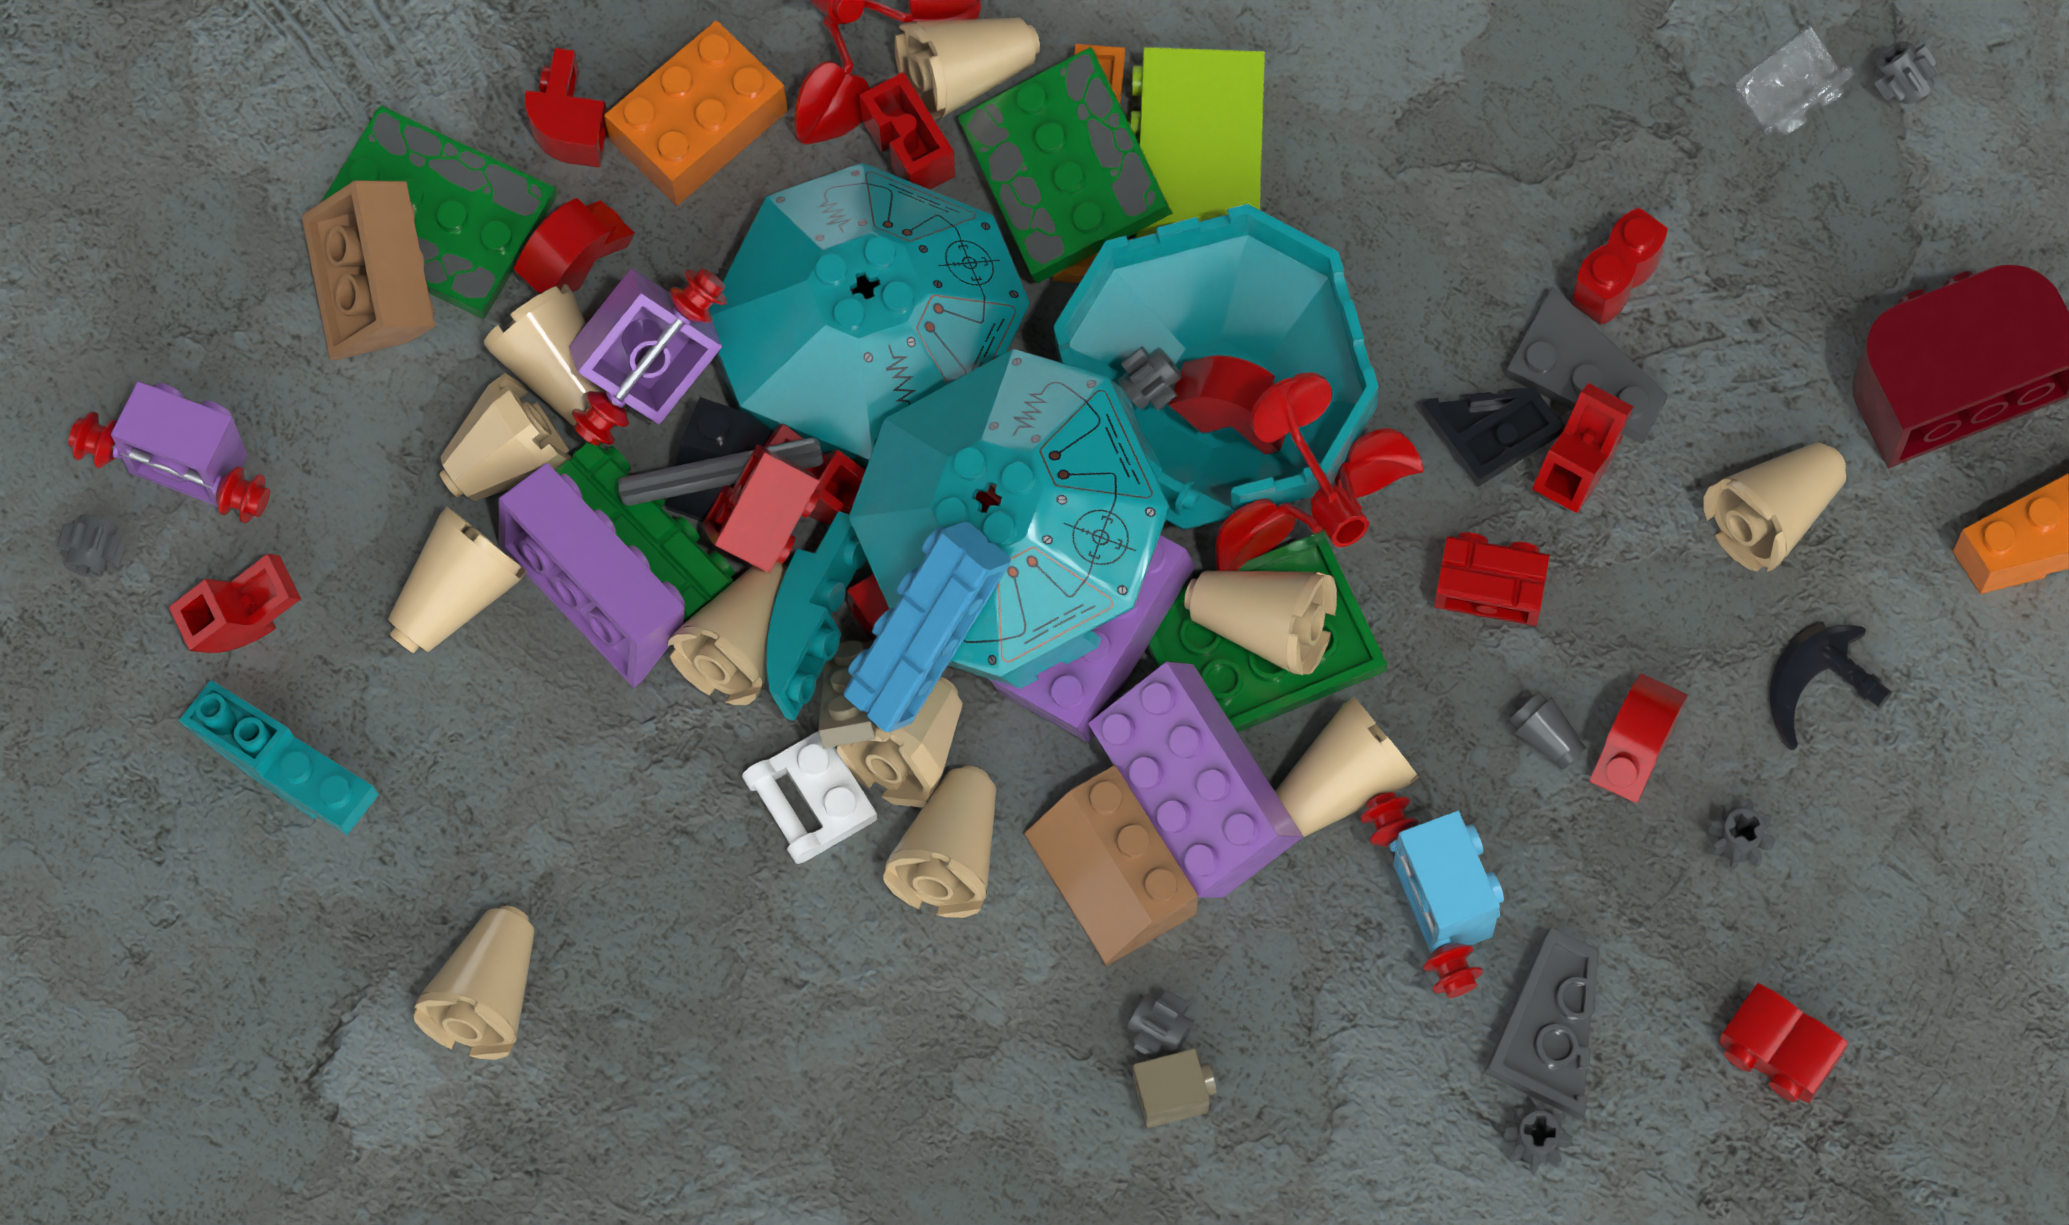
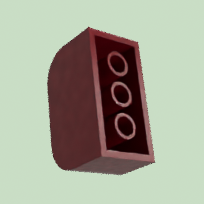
[1852,265,2069,469]

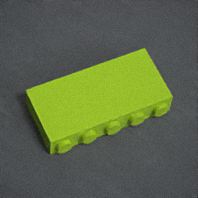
[1131,47,1265,238]

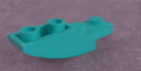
[767,511,867,721]
[179,680,379,836]

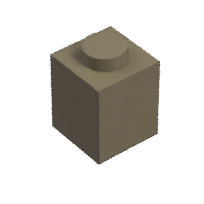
[1132,1048,1217,1129]

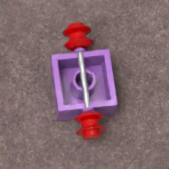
[569,268,727,446]
[68,381,270,524]

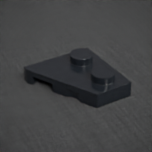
[1421,387,1564,487]

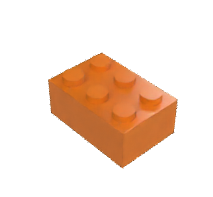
[604,20,788,206]

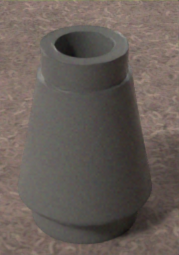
[1509,691,1587,769]

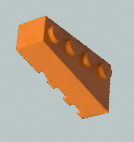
[1953,473,2069,594]

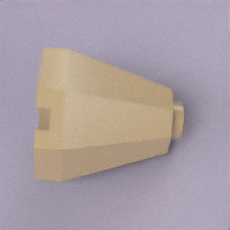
[440,373,571,501]
[836,677,963,808]

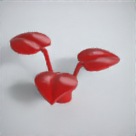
[794,0,981,145]
[1216,372,1424,571]

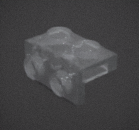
[1727,27,1855,136]

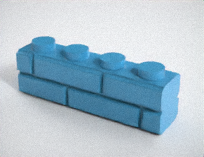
[844,521,1011,733]

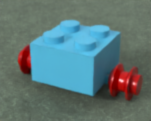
[1360,792,1504,998]

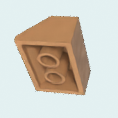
[302,181,435,360]
[1025,765,1198,966]

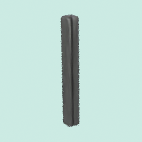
[618,437,823,506]

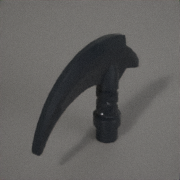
[1770,621,1892,750]

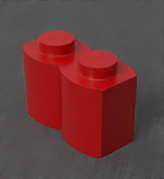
[1572,207,1668,325]
[1719,983,1848,1103]

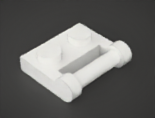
[742,731,878,864]

